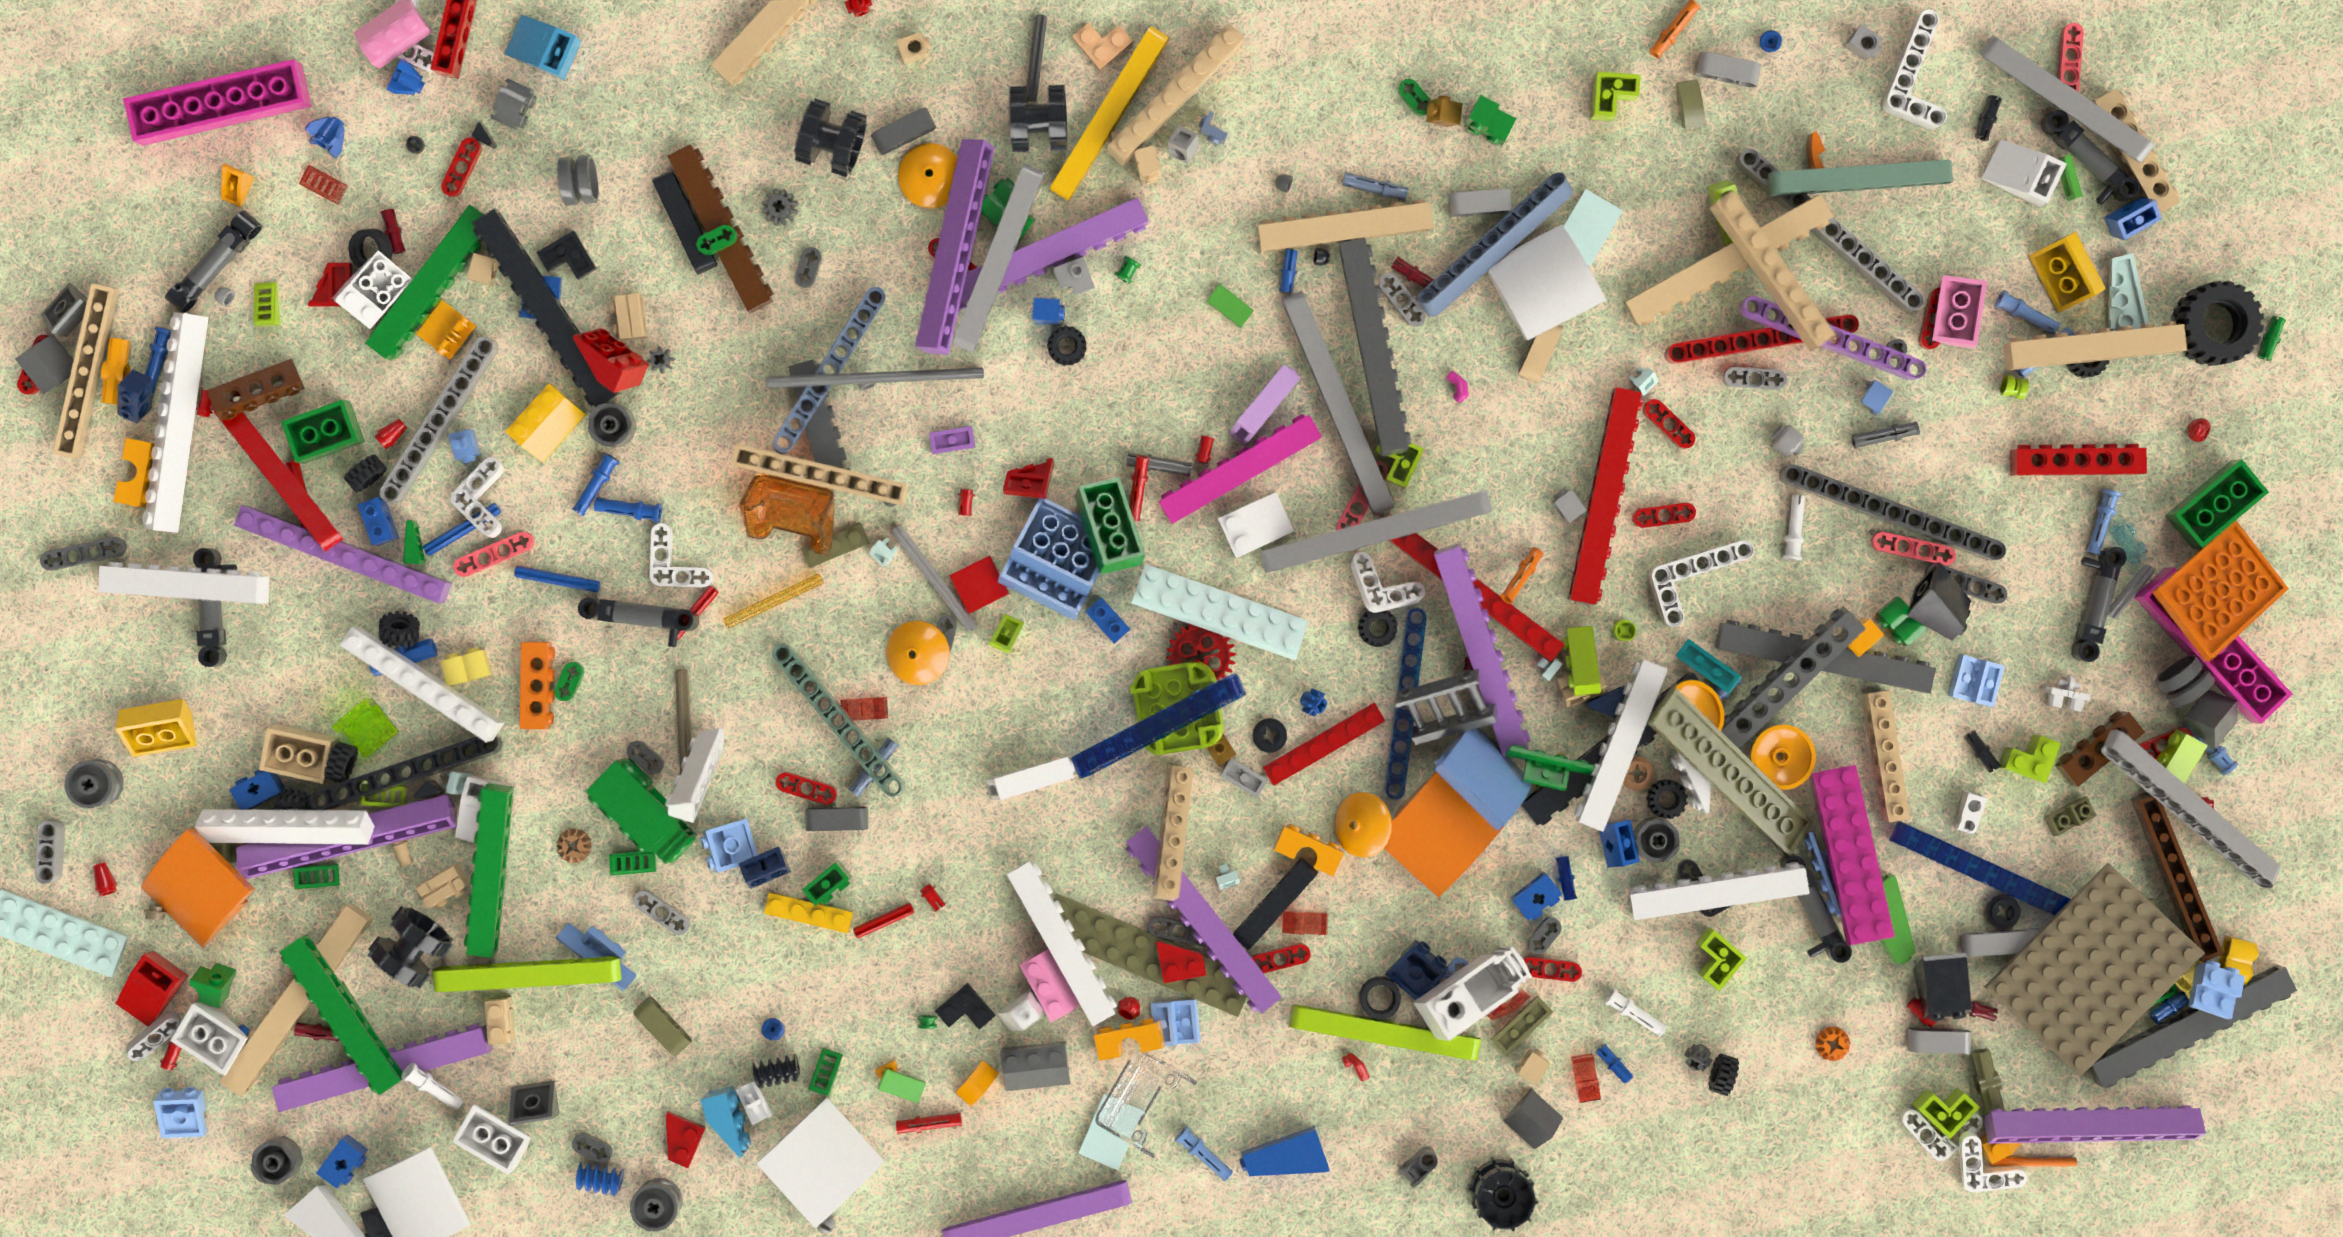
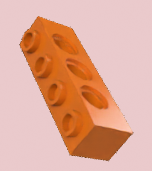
[519,642,555,730]

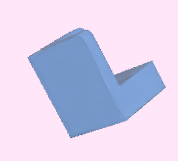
[1861,380,1894,415]

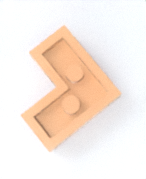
[1072,22,1133,71]

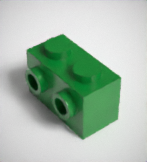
[802,860,852,906]

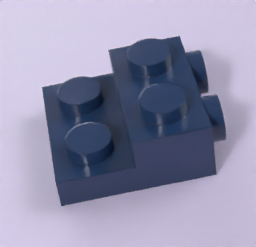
[1385,939,1448,1001]

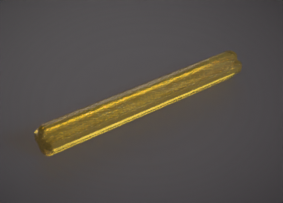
[723,574,824,628]

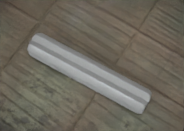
[2108,564,2155,619]

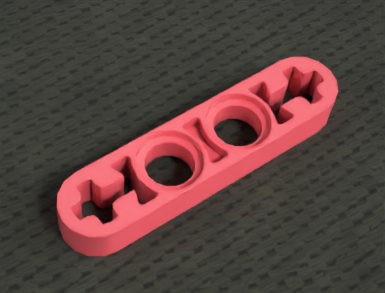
[2057,23,2084,93]
[1336,461,1388,530]
[453,532,535,577]
[1871,532,1956,565]

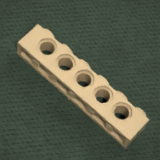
[2093,88,2180,213]
[1861,690,1910,822]
[1152,765,1194,901]

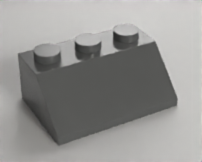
[1000,1041,1071,1091]

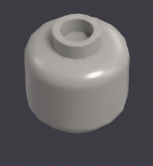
[1771,425,1804,457]

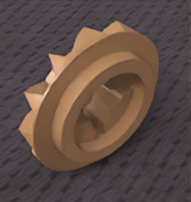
[1623,756,1654,791]
[556,828,591,863]

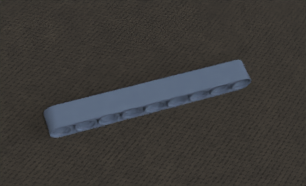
[1417,172,1573,317]
[772,287,885,454]

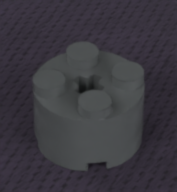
[490,79,537,130]
[588,403,637,448]
[1633,817,1680,862]
[250,1136,303,1185]

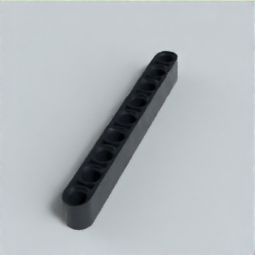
[309,736,502,810]

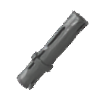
[1851,421,1920,449]
[1126,452,1192,477]

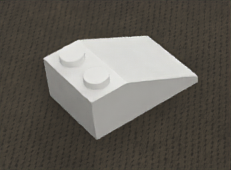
[1217,492,1294,559]
[171,1002,248,1075]

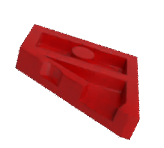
[308,263,352,307]
[666,1111,706,1168]

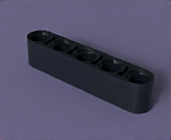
[652,170,718,275]
[1233,857,1318,950]

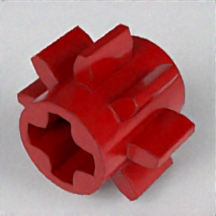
[845,0,873,17]

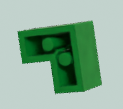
[1464,95,1517,146]

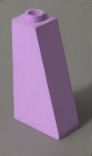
[1228,365,1300,447]

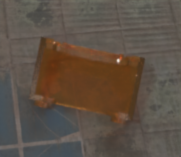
[739,473,835,556]

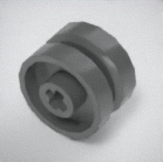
[557,155,599,206]
[2155,654,2215,708]
[64,759,124,808]
[630,1178,683,1232]

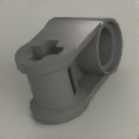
[1397,1147,1438,1188]

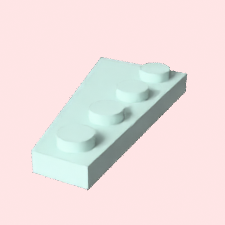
[2108,253,2149,332]

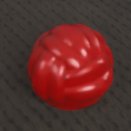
[2187,418,2211,442]
[1118,997,1140,1020]

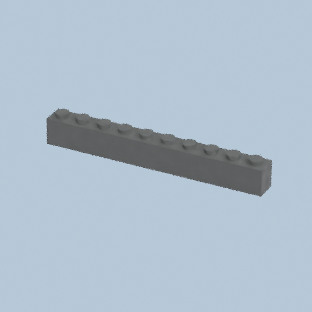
[1339,238,1411,456]
[1714,620,1936,694]
[2089,965,2297,1088]

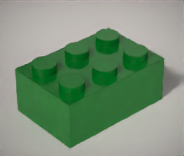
[281,399,365,464]

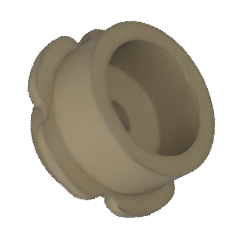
[144,905,167,920]

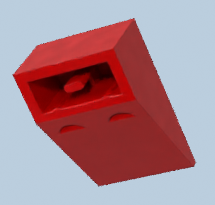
[573,328,649,393]
[115,950,189,1027]

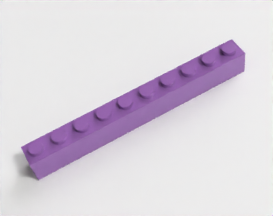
[915,139,995,355]
[958,197,1149,312]
[234,505,452,603]
[1434,543,1531,757]
[237,794,457,879]
[1125,826,1282,1014]
[272,1023,493,1112]
[1984,1105,2206,1144]

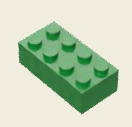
[2165,459,2269,549]
[1074,477,1146,575]

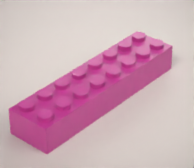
[123,59,312,146]
[2134,567,2293,724]
[1809,765,1895,946]

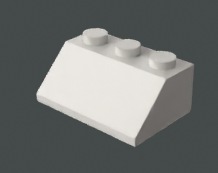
[452,1104,531,1175]

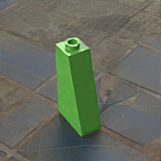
[1879,873,1916,964]

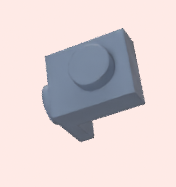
[1198,111,1228,145]

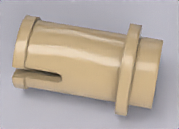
[391,840,414,867]

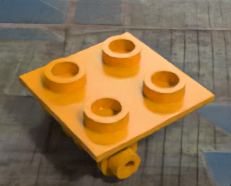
[416,300,477,360]

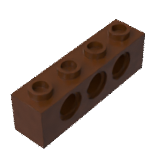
[207,358,305,421]
[2055,711,2145,787]

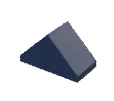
[1583,685,1625,718]

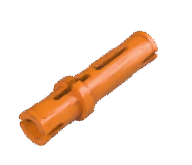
[1649,0,1700,59]
[1501,547,1544,604]

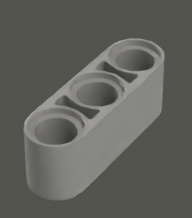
[1695,52,1761,87]
[1448,189,1512,217]
[35,819,65,884]
[1907,1028,1971,1054]

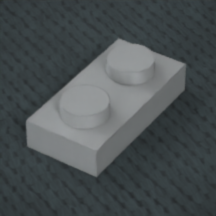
[1220,758,1268,798]

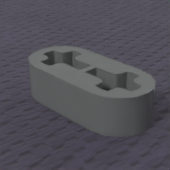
[795,247,822,288]
[936,616,957,652]
[627,740,664,774]
[1527,917,1562,954]
[572,1133,613,1163]

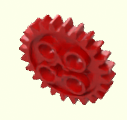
[1166,624,1237,686]

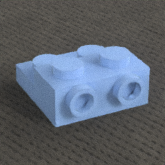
[700,818,757,873]
[2188,961,2245,1019]
[153,1087,207,1138]

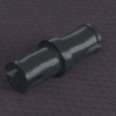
[1975,95,2002,141]
[1963,730,2001,773]

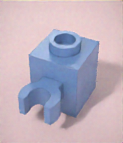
[448,429,481,463]

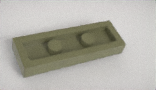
[801,524,870,568]
[1490,995,1553,1056]

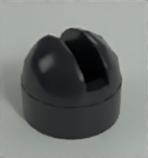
[406,136,425,154]
[1313,248,1330,266]

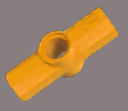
[101,338,131,405]

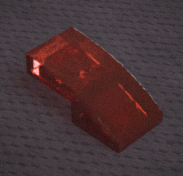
[841,697,888,721]
[1282,911,1329,935]
[1487,988,1530,1020]
[1571,1053,1601,1103]

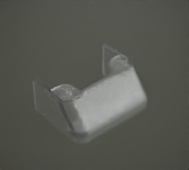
[1095,1049,1197,1158]

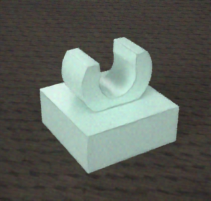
[1630,367,1658,397]
[869,538,898,568]
[1536,657,1562,681]
[444,771,472,795]
[1216,864,1241,890]

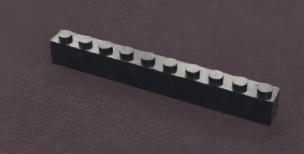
[472,208,621,407]
[1520,672,1701,826]

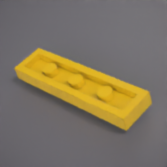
[764,892,854,933]

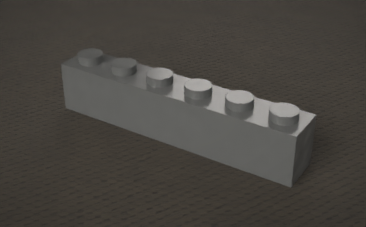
[788,359,851,493]

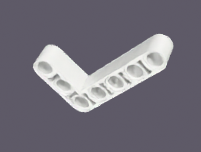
[1882,9,1947,130]
[1648,540,1754,627]

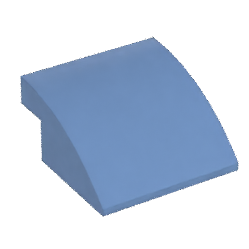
[998,498,1099,621]
[1434,728,1532,830]

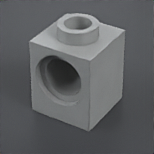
[1844,24,1883,61]
[1168,125,1199,164]
[1551,489,1587,524]

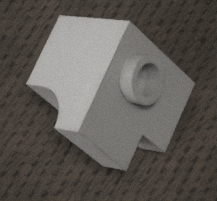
[1053,257,1095,296]

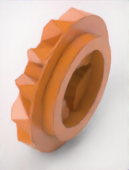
[1815,1027,1851,1062]

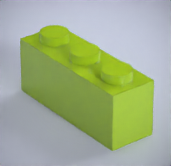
[1563,625,1601,696]
[2157,729,2208,784]

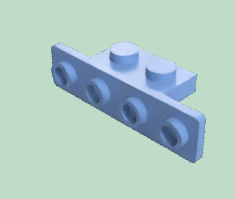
[1804,832,1841,916]
[556,923,636,991]

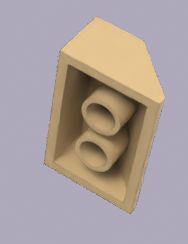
[259,724,339,784]

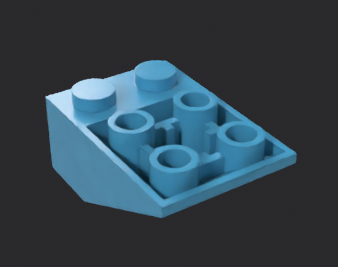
[504,14,582,81]
[701,1085,751,1158]

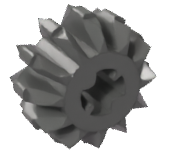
[762,189,799,226]

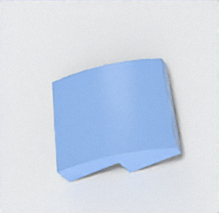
[1948,654,2005,708]
[1151,999,1201,1046]

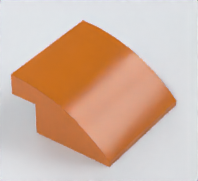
[1384,771,1504,898]
[141,828,255,948]

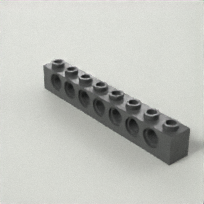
[1721,606,1866,749]

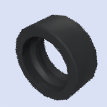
[348,229,393,268]
[1359,977,1401,1019]

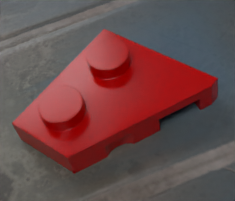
[1003,458,1054,499]
[1156,941,1207,983]

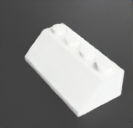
[666,728,724,823]

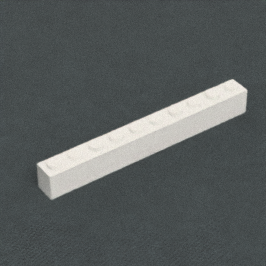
[142,312,208,533]

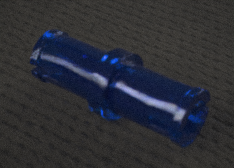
[1555,856,1577,901]

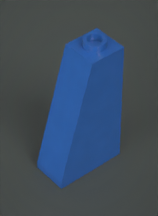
[1239,1126,1330,1177]

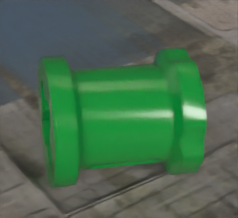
[1114,256,1141,284]

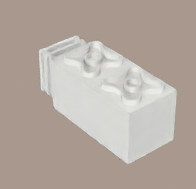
[1413,946,1532,1041]

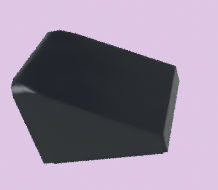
[472,121,497,149]
[413,780,445,799]

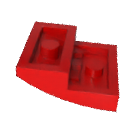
[949,556,1010,614]

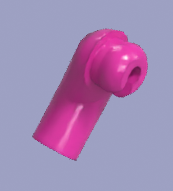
[1446,370,1469,403]

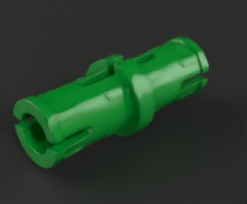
[2257,316,2286,361]

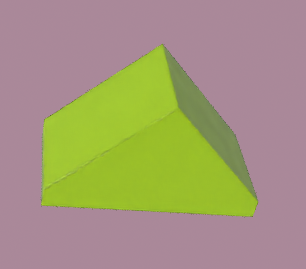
[989,614,1024,654]

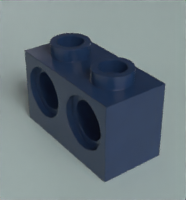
[117,369,153,424]
[738,846,791,889]

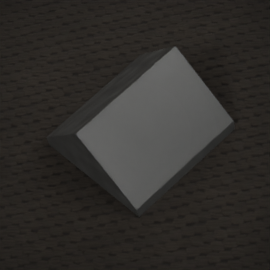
[41,282,88,337]
[15,334,74,394]
[2183,690,2238,750]
[509,1081,560,1125]
[1503,1088,1563,1150]

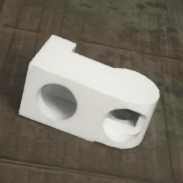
[1954,790,1988,834]

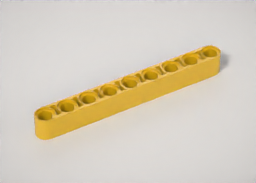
[1050,26,1170,201]

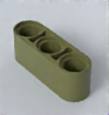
[633,996,692,1057]

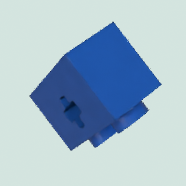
[2104,196,2162,240]
[1032,298,1065,326]
[357,497,400,546]
[1085,597,1130,644]
[229,770,285,810]
[1599,819,1640,868]
[1510,871,1562,921]
[316,1134,369,1189]

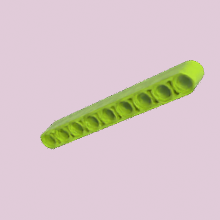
[432,956,622,992]
[1289,1004,1481,1061]

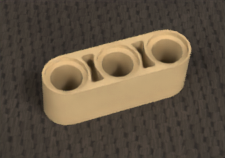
[1518,324,1564,383]

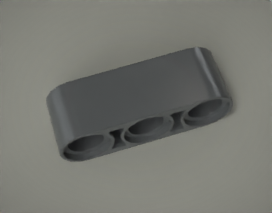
[871,107,936,155]
[805,807,869,831]

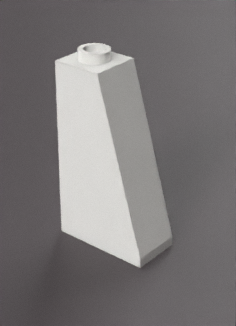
[986,757,1075,800]
[997,988,1043,1031]
[284,1185,365,1237]

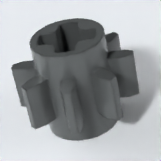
[647,346,675,374]
[1684,1044,1713,1071]

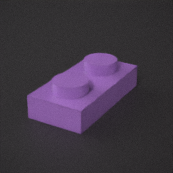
[929,426,976,455]

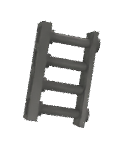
[1395,669,1498,745]

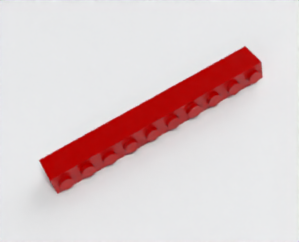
[1568,387,1644,605]
[1387,514,1565,662]

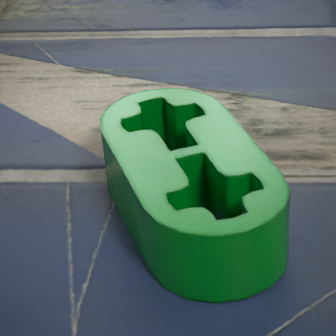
[1398,79,1430,117]
[696,225,738,255]
[554,662,584,701]

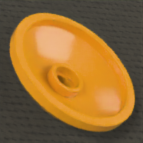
[898,143,958,209]
[886,620,950,685]
[1674,680,1724,731]
[1750,725,1816,790]
[1335,792,1392,857]

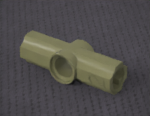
[1970,1048,2005,1116]

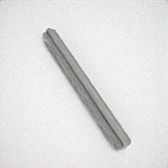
[891,525,977,632]

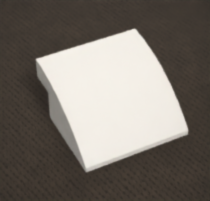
[1487,225,1606,341]
[757,1097,885,1228]
[363,1147,471,1237]

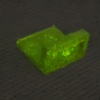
[331,698,399,758]

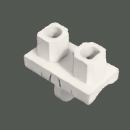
[2044,675,2091,712]
[736,1080,773,1125]

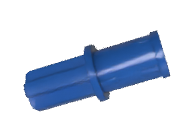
[1279,249,1298,293]
[2149,991,2189,1024]
[1595,1043,1633,1084]

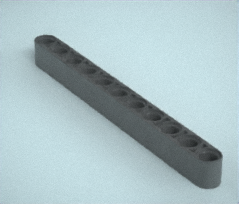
[1779,465,2006,560]

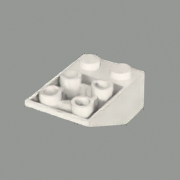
[1981,139,2066,207]
[332,251,413,329]
[1670,750,1711,813]
[455,775,515,843]

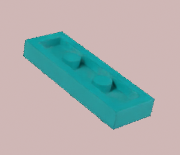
[1675,639,1742,694]

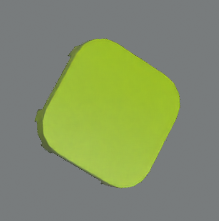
[1130,662,1224,755]

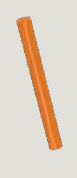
[1989,1157,2077,1166]

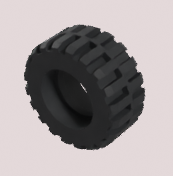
[2172,281,2265,366]

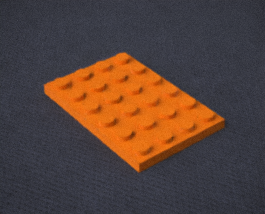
[2152,521,2289,662]

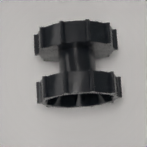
[1009,85,1068,152]
[794,98,867,178]
[367,906,453,989]
[1467,1157,1539,1232]

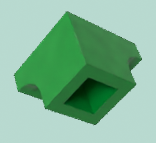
[190,963,236,1009]

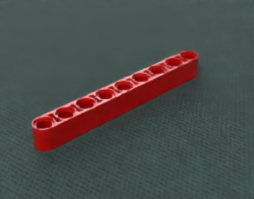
[1665,314,1859,364]
[209,399,344,552]

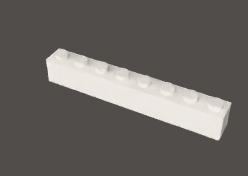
[98,562,269,603]
[340,627,505,742]
[1574,659,1668,832]
[195,809,375,844]
[1007,860,1117,1026]
[1629,862,1810,920]

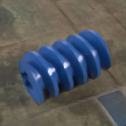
[576,1162,624,1196]

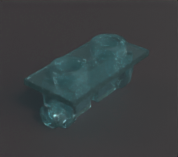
[2111,519,2148,565]

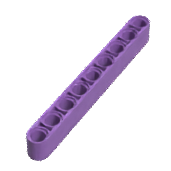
[1739,296,1927,381]
[941,1180,1132,1237]

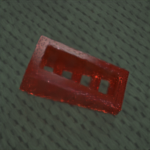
[299,165,348,204]

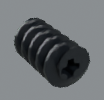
[752,1054,800,1089]

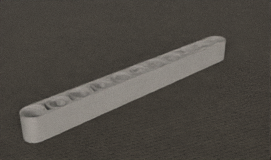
[1736,149,1924,312]
[1281,291,1394,516]
[1260,490,1493,573]
[2102,730,2281,889]

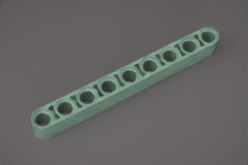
[1767,160,1953,197]
[772,644,905,797]

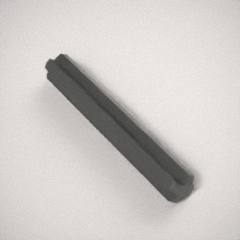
[1027,14,1047,101]

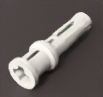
[1782,495,1806,561]
[1604,988,1667,1037]
[401,1063,464,1111]

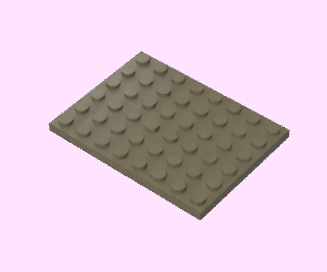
[1984,863,2205,1077]

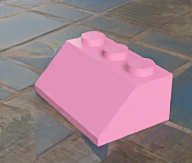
[353,0,433,69]
[1932,275,1987,349]
[1019,947,1080,1022]

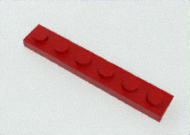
[1263,702,1385,786]

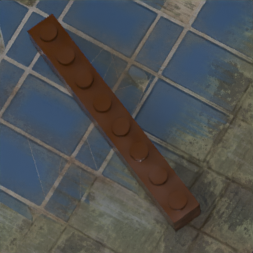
[667,144,774,313]
[2130,792,2224,962]

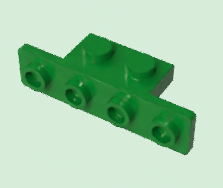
[1505,745,1594,791]

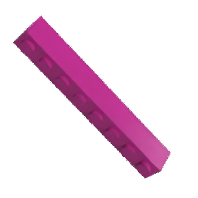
[1159,414,1322,524]

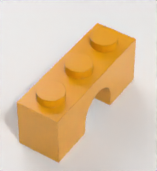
[113,438,155,508]
[1273,824,1344,877]
[1094,1018,1165,1061]

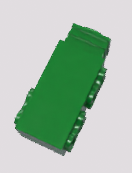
[585,758,697,865]

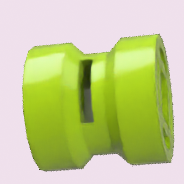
[2000,374,2029,400]
[1611,620,1637,641]

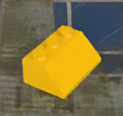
[2029,231,2106,313]
[505,383,587,462]
[115,699,197,757]

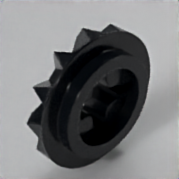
[1253,718,1287,753]
[1985,894,2021,929]

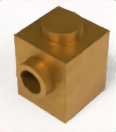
[1426,96,1463,127]
[1207,734,1237,766]

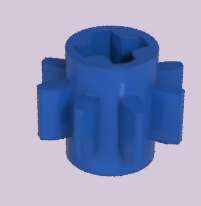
[1300,688,1327,717]

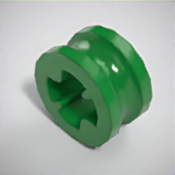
[918,1015,937,1029]

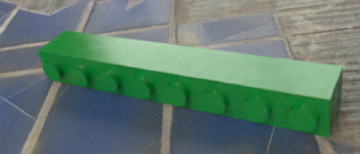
[365,204,484,361]
[464,783,514,958]
[279,934,403,1096]

